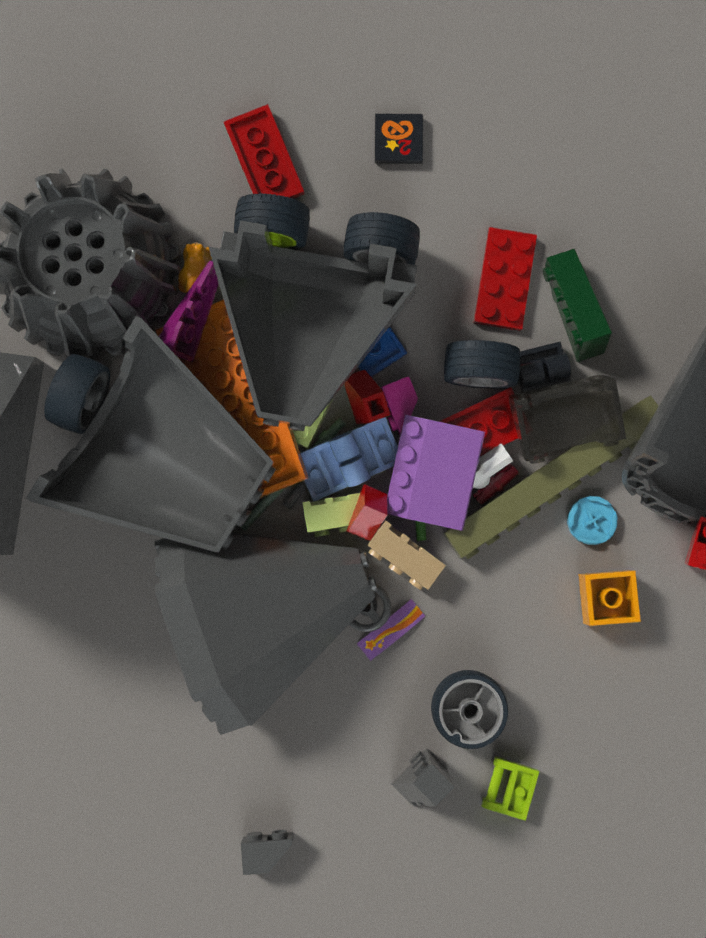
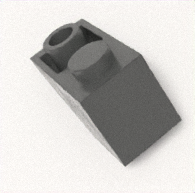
[241,829,294,875]

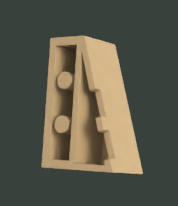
[367,520,446,590]

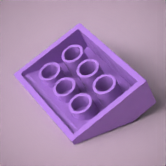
[387,415,485,531]

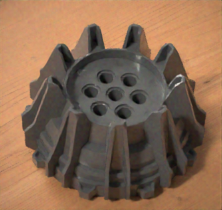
[0,168,181,360]

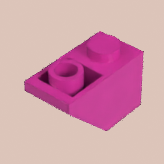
[381,376,418,435]

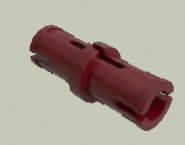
[472,463,520,507]

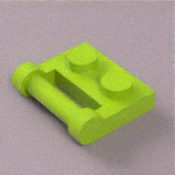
[481,756,539,821]

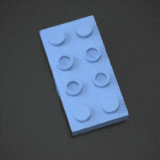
[300,417,398,502]

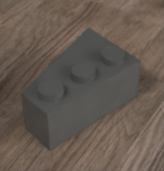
[391,749,454,806]

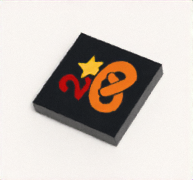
[375,114,423,164]

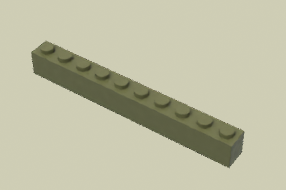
[443,395,658,559]

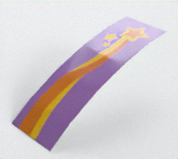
[357,599,425,661]

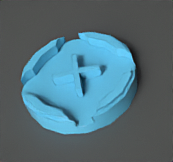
[567,496,618,545]

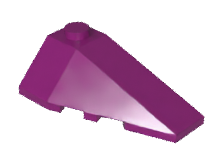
[158,261,219,362]

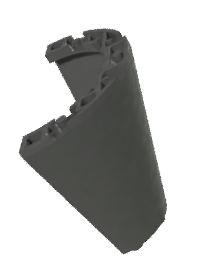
[26,315,276,553]
[622,327,706,525]

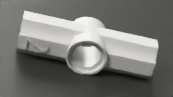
[473,444,513,489]

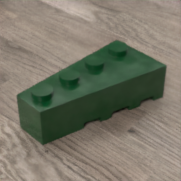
[543,248,612,362]

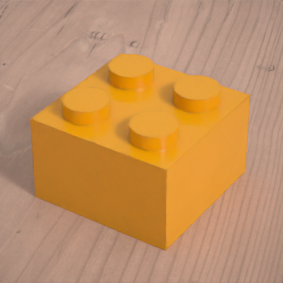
[578,570,641,626]

